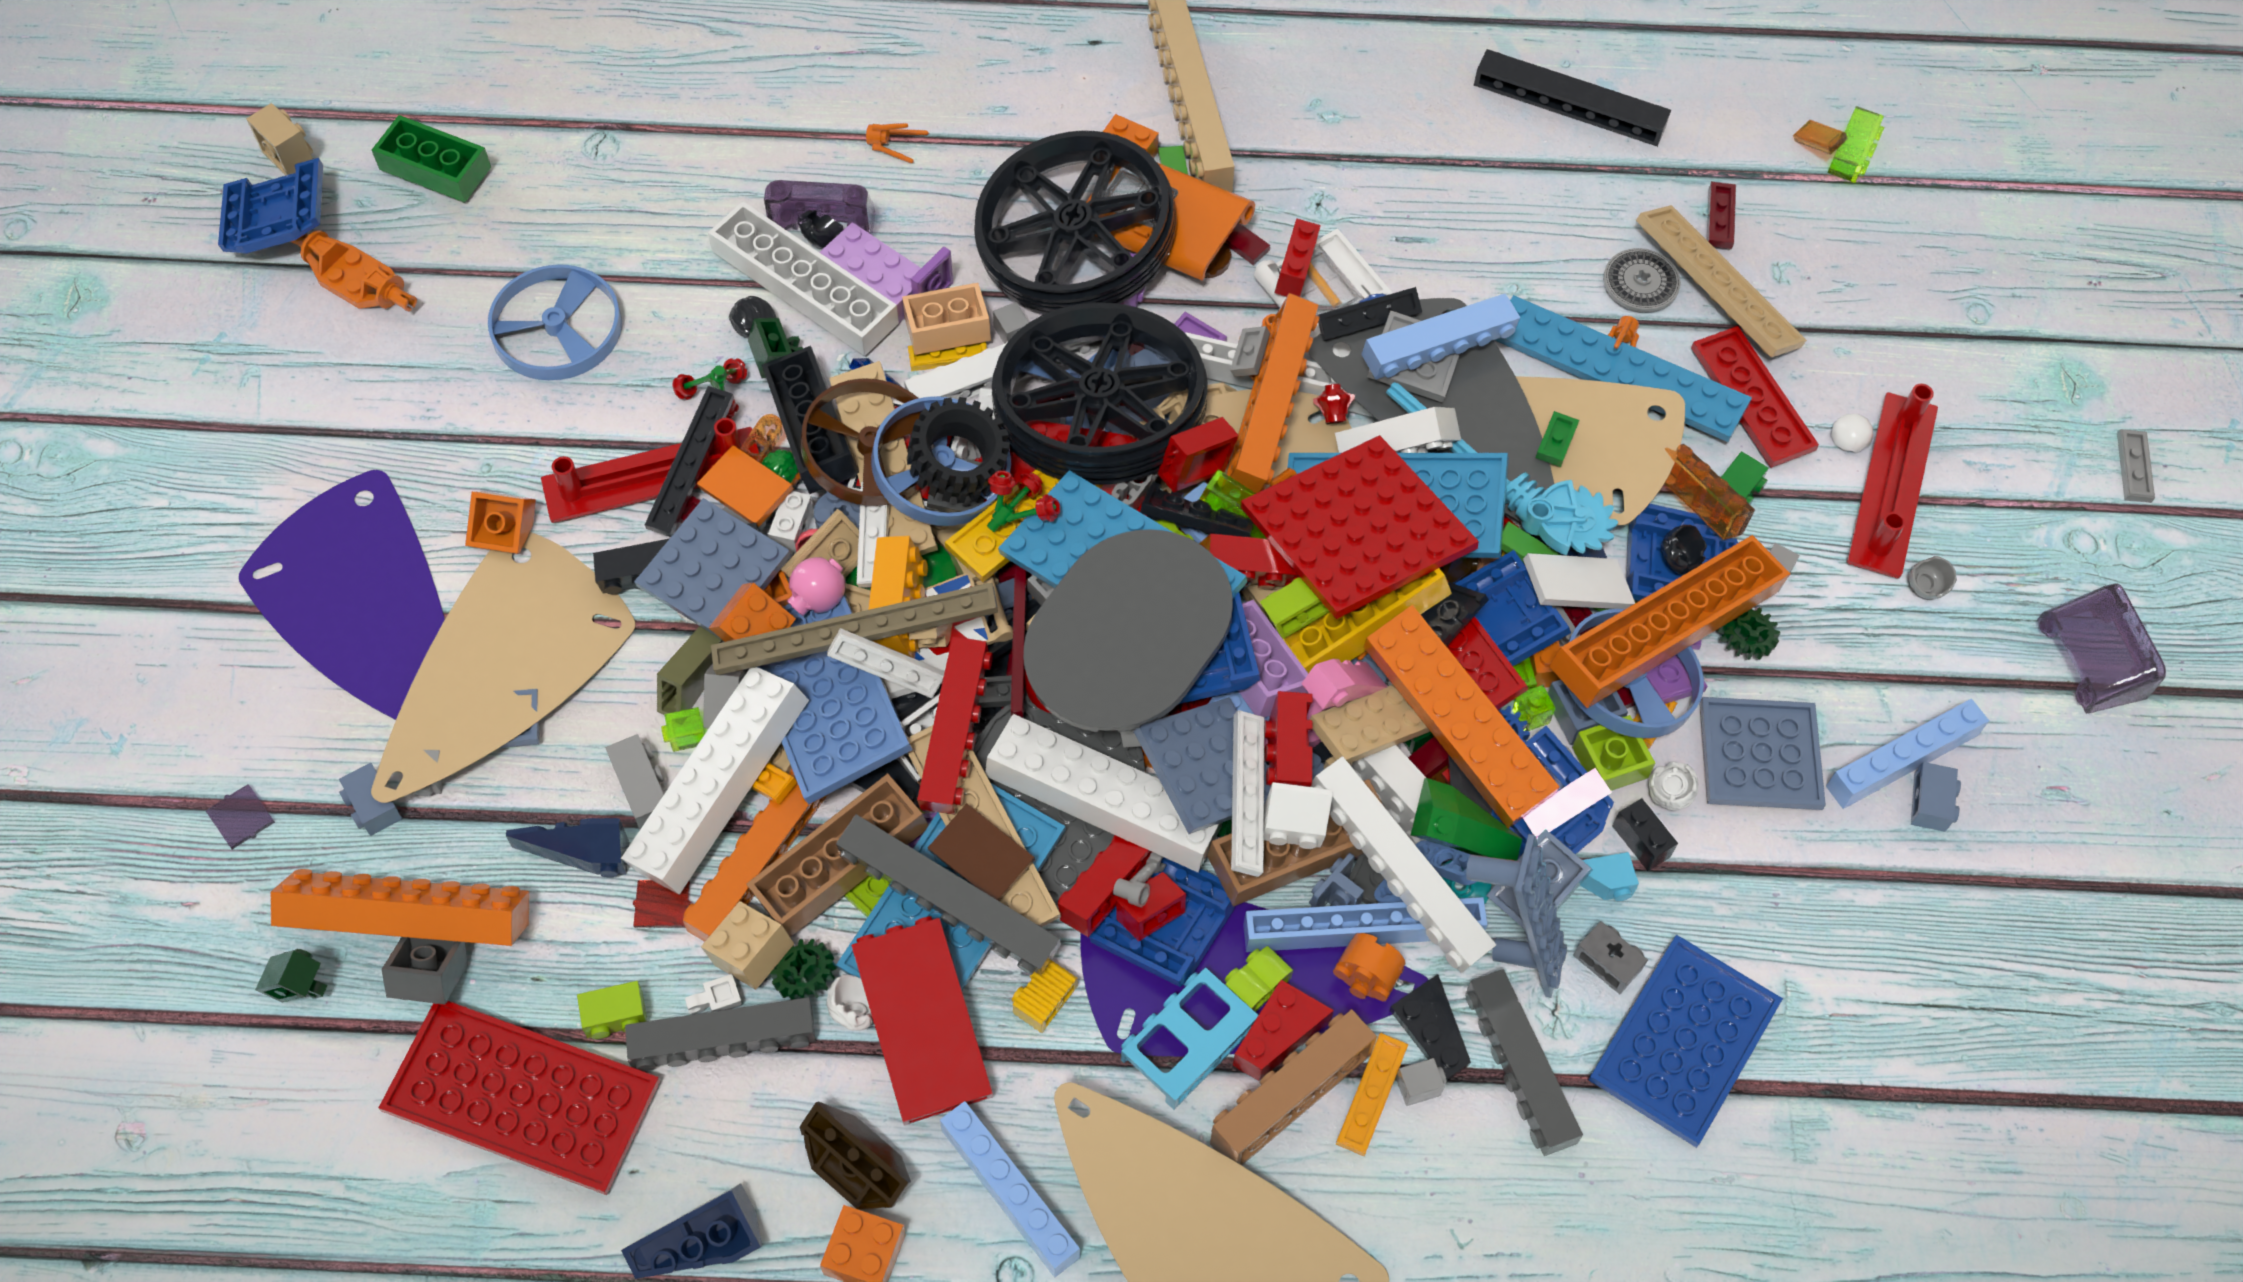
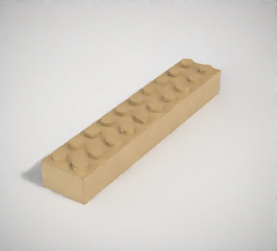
[1147,0,1235,192]

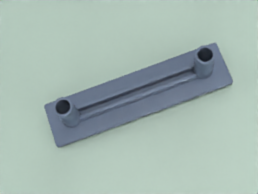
[1466,834,1567,998]

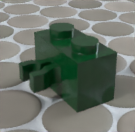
[748,318,803,378]
[255,949,328,1003]

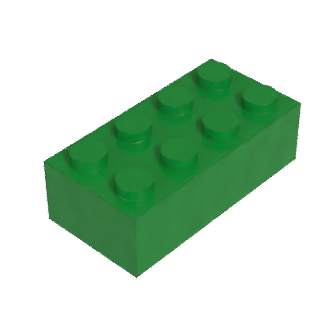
[372,115,491,203]

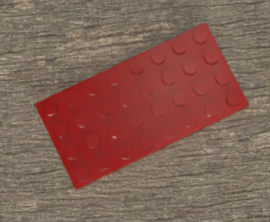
[378,1001,660,1195]

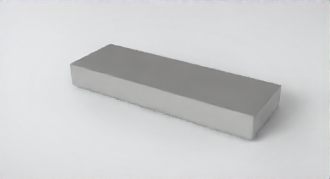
[2117,429,2155,503]

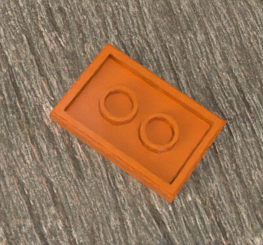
[697,445,794,527]

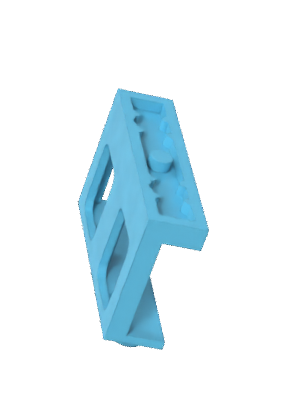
[1121,968,1259,1110]

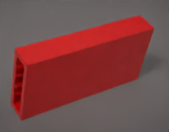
[851,916,993,1126]

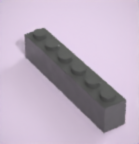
[1465,969,1583,1156]
[625,997,816,1072]

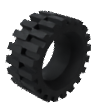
[907,397,1010,503]

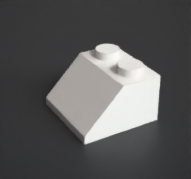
[1264,782,1333,849]

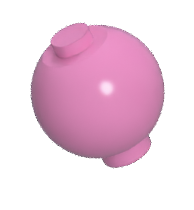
[787,557,846,616]

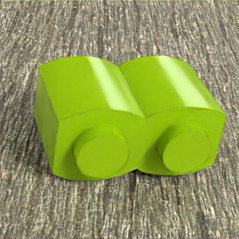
[1224,946,1293,1012]

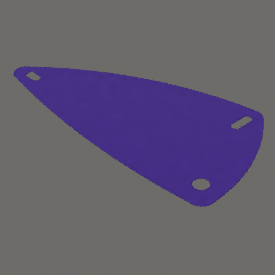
[238,470,445,720]
[1080,902,1429,1057]

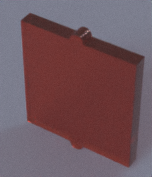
[633,880,691,928]

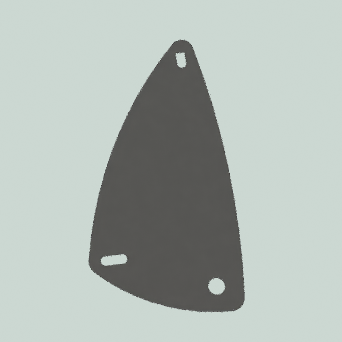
[1308,298,1554,522]

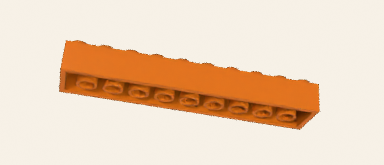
[1549,535,1790,708]

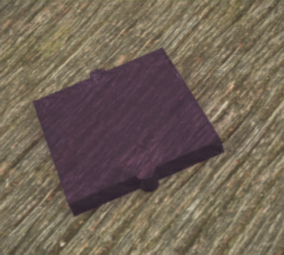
[206,784,275,850]

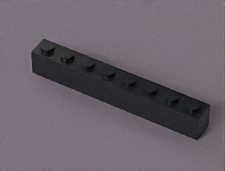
[1474,49,1671,147]

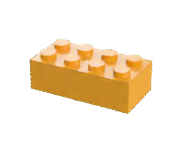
[868,536,928,659]

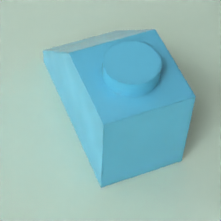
[1580,852,1639,901]

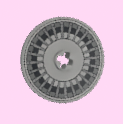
[1603,248,1681,312]

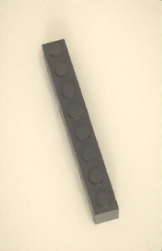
[836,814,1061,976]

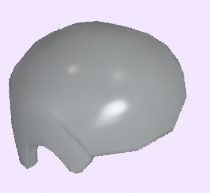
[1909,556,1957,600]

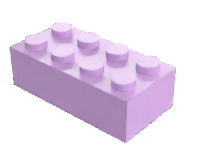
[819,222,921,323]
[1238,600,1309,717]

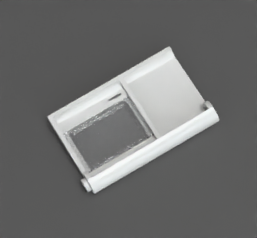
[1254,228,1392,357]

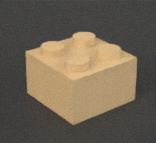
[246,103,313,176]
[701,901,794,990]

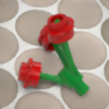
[672,358,747,419]
[987,471,1060,532]

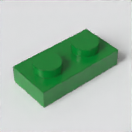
[1535,411,1579,467]

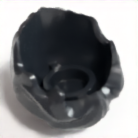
[797,210,844,248]
[729,296,777,338]
[1661,524,1707,574]

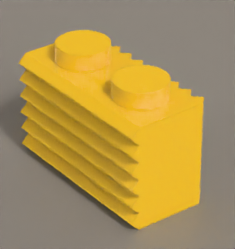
[1011,960,1078,1033]

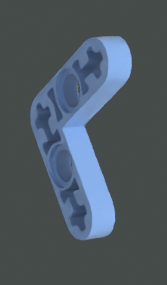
[1374,840,1477,903]

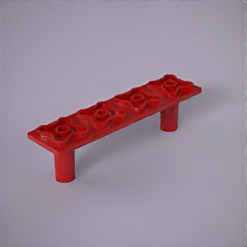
[1847,383,1938,578]
[541,418,761,523]

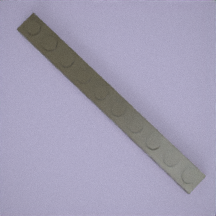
[711,582,998,675]

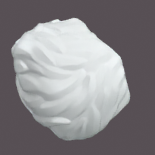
[1649,761,1698,811]
[826,974,873,1031]

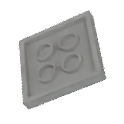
[1367,311,1459,403]

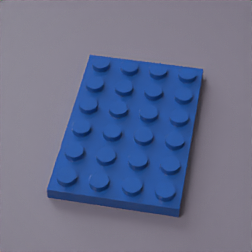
[1588,934,1783,1148]

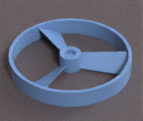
[488,265,622,380]
[871,396,1011,526]
[1566,609,1704,738]

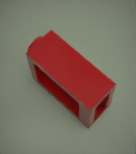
[1158,417,1239,493]

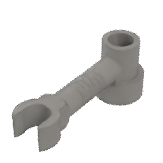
[1113,852,1166,907]

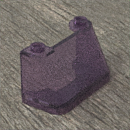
[764,180,875,235]
[2037,583,2166,714]

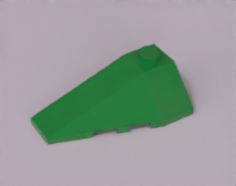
[1411,778,1522,861]

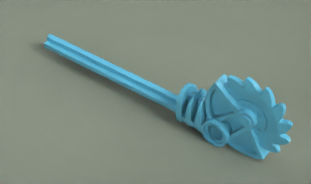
[1386,382,1618,556]

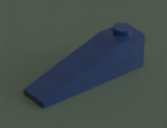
[506,818,630,878]
[621,1183,762,1279]

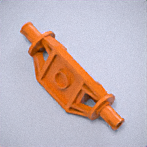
[290,230,417,312]

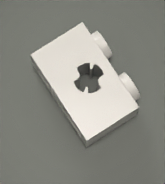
[768,491,814,556]

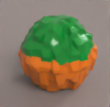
[761,449,801,486]

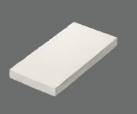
[1523,553,1635,609]

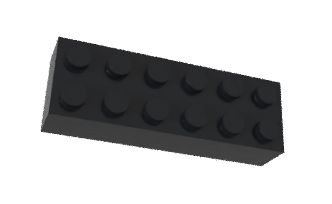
[762,345,859,494]

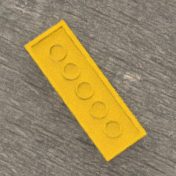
[945,470,1103,582]

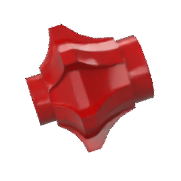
[1313,384,1355,423]

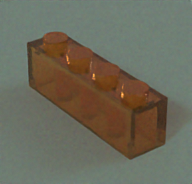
[1664,444,1755,540]

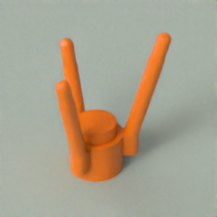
[866,123,929,163]
[1608,316,1639,349]

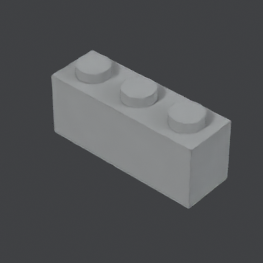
[605,734,668,830]

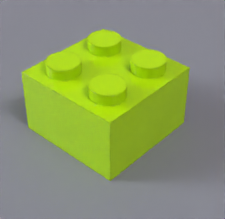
[1572,715,1656,791]

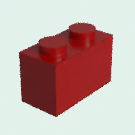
[1116,872,1186,941]

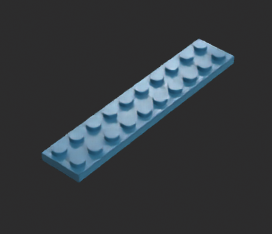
[1494,295,1752,442]

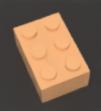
[902,283,991,355]

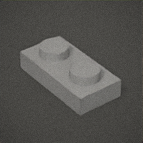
[1230,326,1270,377]

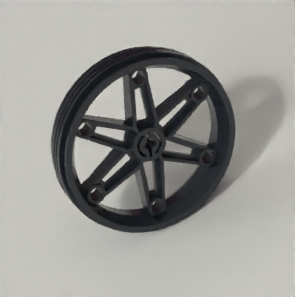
[974,130,1177,314]
[992,303,1208,485]

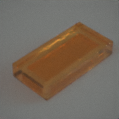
[1793,120,1848,155]

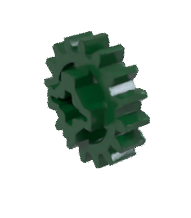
[1717,607,1780,660]
[770,938,837,1000]

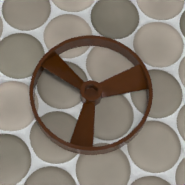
[800,378,934,506]

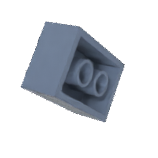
[1486,829,1593,928]

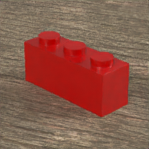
[1274,218,1321,297]

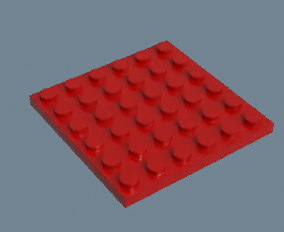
[1241,435,1479,619]

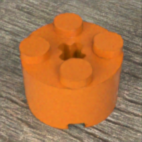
[1333,933,1406,1002]

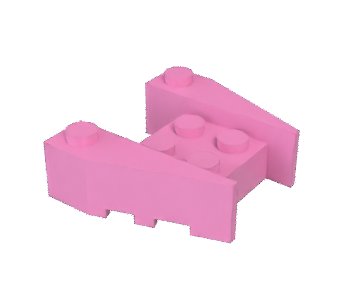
[1264,659,1388,748]

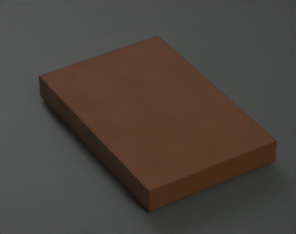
[927,803,1035,902]

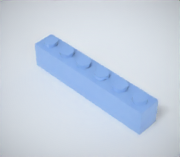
[1361,293,1520,379]
[1826,698,1989,809]
[940,1101,1080,1277]

